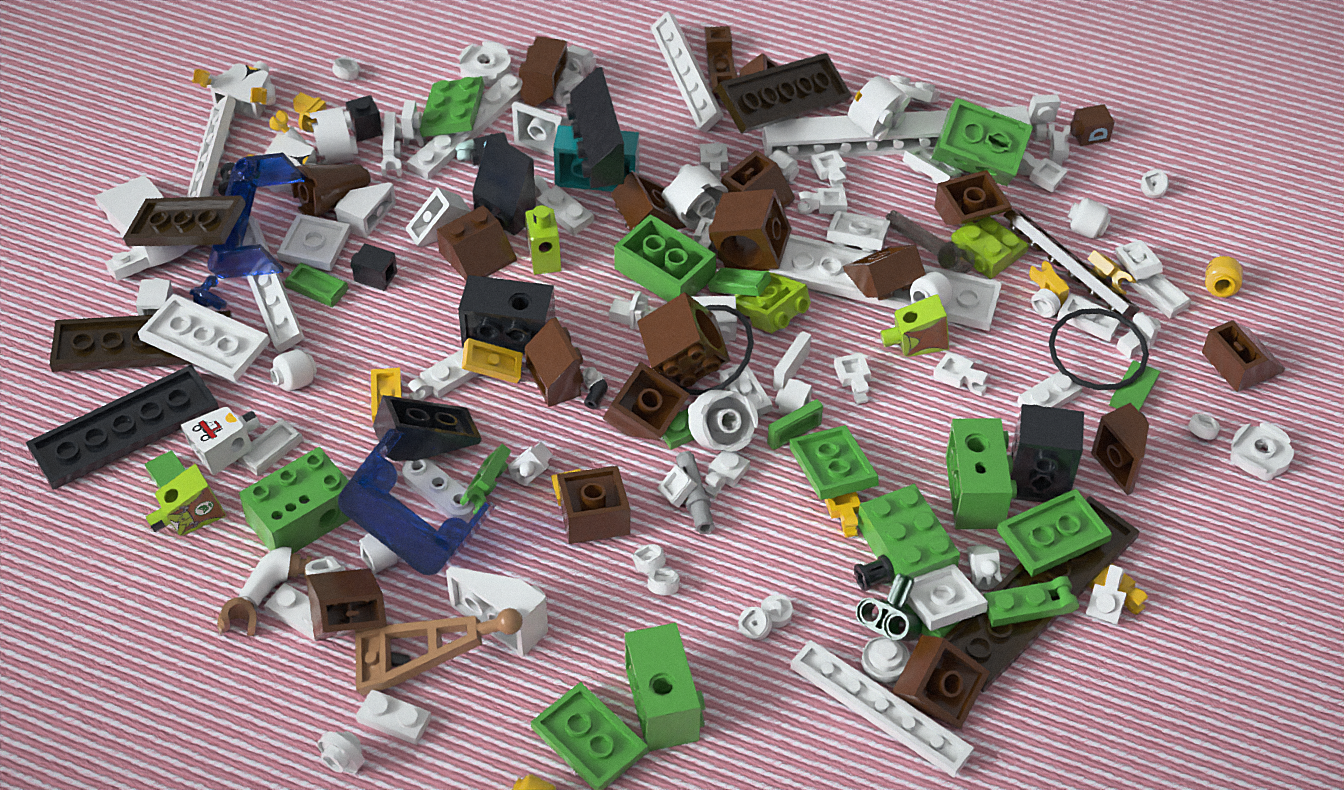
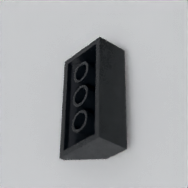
[566,67,624,188]

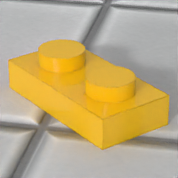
[462,338,523,383]
[371,367,402,423]

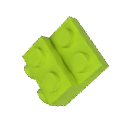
[949,216,1029,280]
[734,271,811,333]

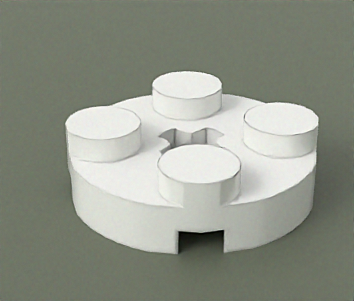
[459,41,511,87]
[1230,423,1294,481]

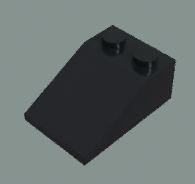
[472,134,536,236]
[373,395,482,461]

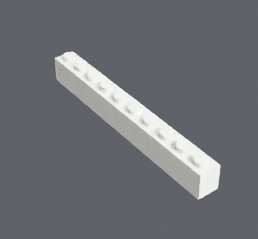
[762,106,1031,160]

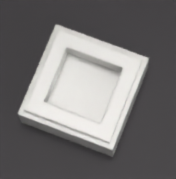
[657,465,697,508]

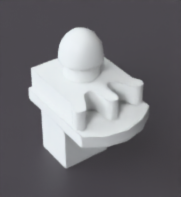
[553,68,584,106]
[609,291,654,330]
[1116,312,1161,359]
[508,441,553,486]
[967,544,1003,590]

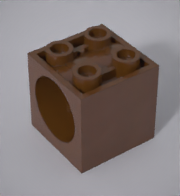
[708,189,792,270]
[637,292,731,387]

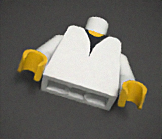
[192,61,276,120]
[241,110,319,193]

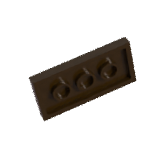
[123,196,246,246]

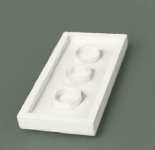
[138,293,270,382]

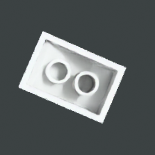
[446,566,548,657]

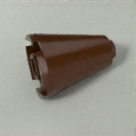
[291,164,371,217]

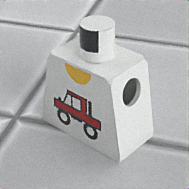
[181,407,261,475]

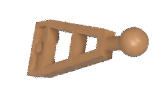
[355,608,523,695]

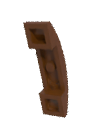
[705,26,738,93]

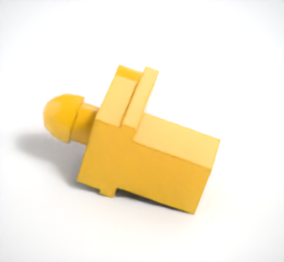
[293,92,327,132]

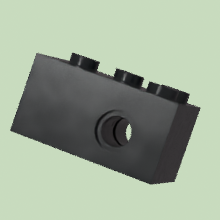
[458,275,555,355]
[1010,404,1084,503]

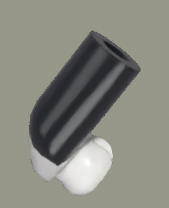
[582,367,608,409]

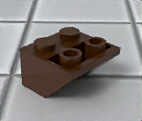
[519,36,568,107]
[721,150,795,209]
[525,317,584,407]
[1202,320,1285,392]
[306,568,387,640]

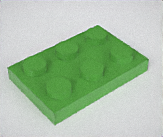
[419,76,485,137]
[789,425,879,501]
[997,489,1112,577]
[531,682,648,790]

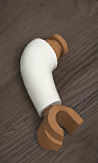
[217,547,312,636]

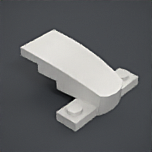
[94,175,199,281]

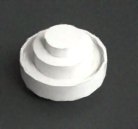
[861,636,910,683]
[317,731,365,774]

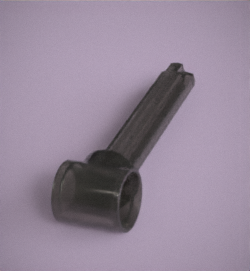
[885,210,975,274]

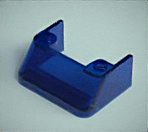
[207,152,306,279]
[338,428,497,575]

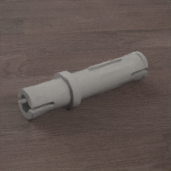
[676,451,715,534]

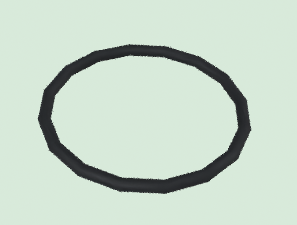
[680,305,754,395]
[1048,308,1149,390]

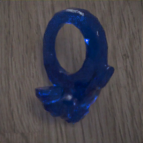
[189,275,228,310]

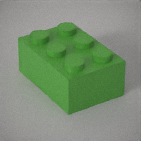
[614,214,716,302]
[857,484,960,583]

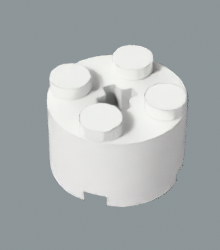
[848,76,911,141]
[310,106,358,165]
[662,164,728,230]
[688,390,758,452]

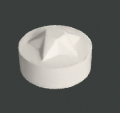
[332,57,360,80]
[1141,170,1169,198]
[1031,289,1061,318]
[1188,413,1221,440]
[633,544,666,573]
[647,568,680,595]
[761,595,793,628]
[738,607,772,640]

